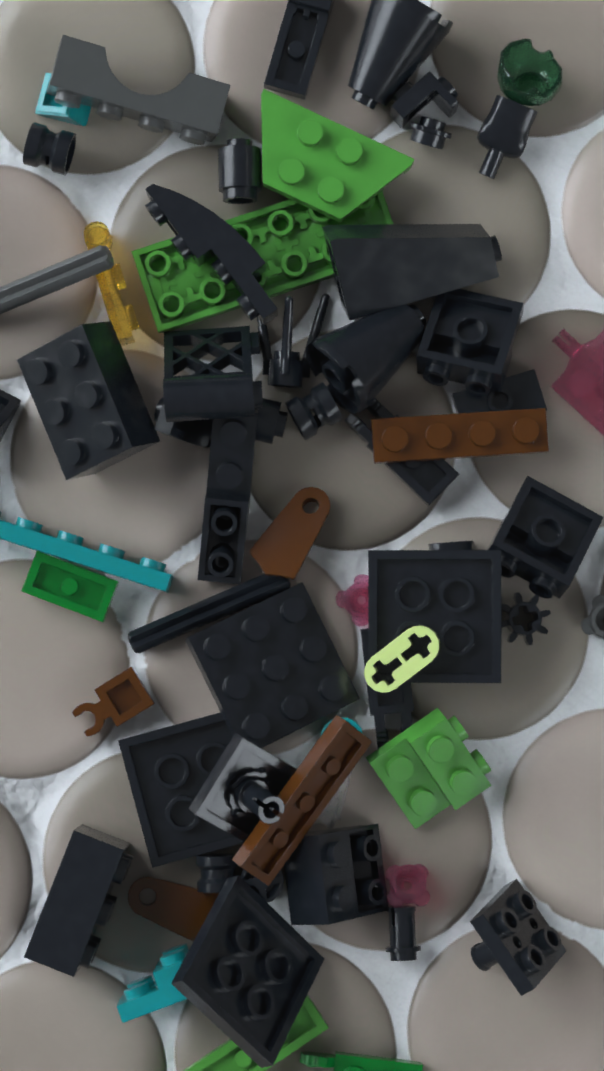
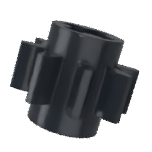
[502,592,551,646]

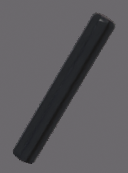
[128,574,291,653]

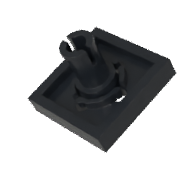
[188,733,297,842]
[470,879,566,996]

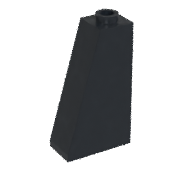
[322,224,502,320]

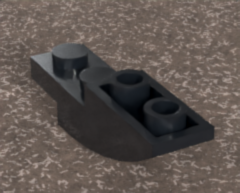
[145,184,278,325]
[198,409,258,584]

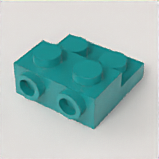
[117,943,189,1023]

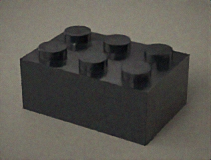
[17,321,160,480]
[24,824,134,977]

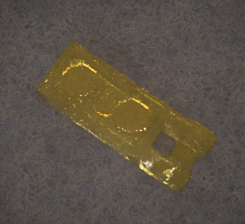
[84,221,140,346]

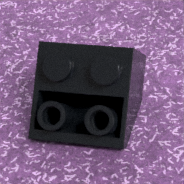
[284,824,388,925]

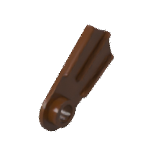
[249,487,331,580]
[128,877,219,941]

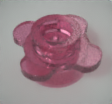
[336,574,368,626]
[385,864,430,908]

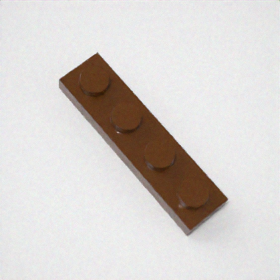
[371,408,549,464]
[232,715,372,886]

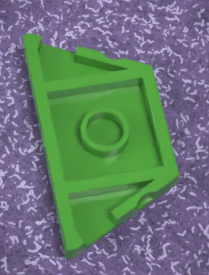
[261,89,414,223]

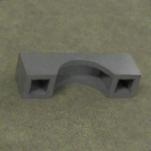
[46,35,231,145]

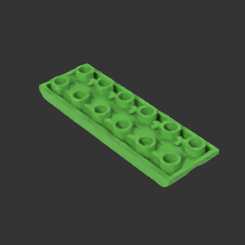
[131,191,393,333]

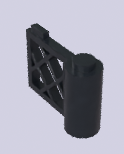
[163,326,263,422]

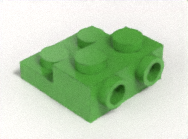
[366,708,492,829]

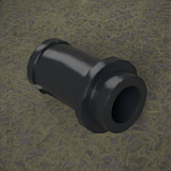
[386,906,421,961]

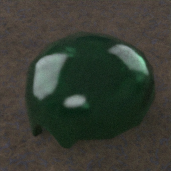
[497,39,562,106]

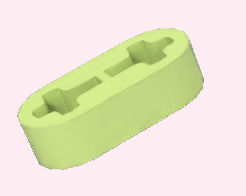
[364,625,440,693]

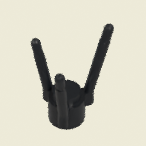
[257,293,330,388]

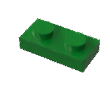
[21,551,119,622]

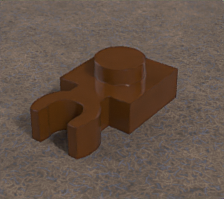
[72,667,155,736]

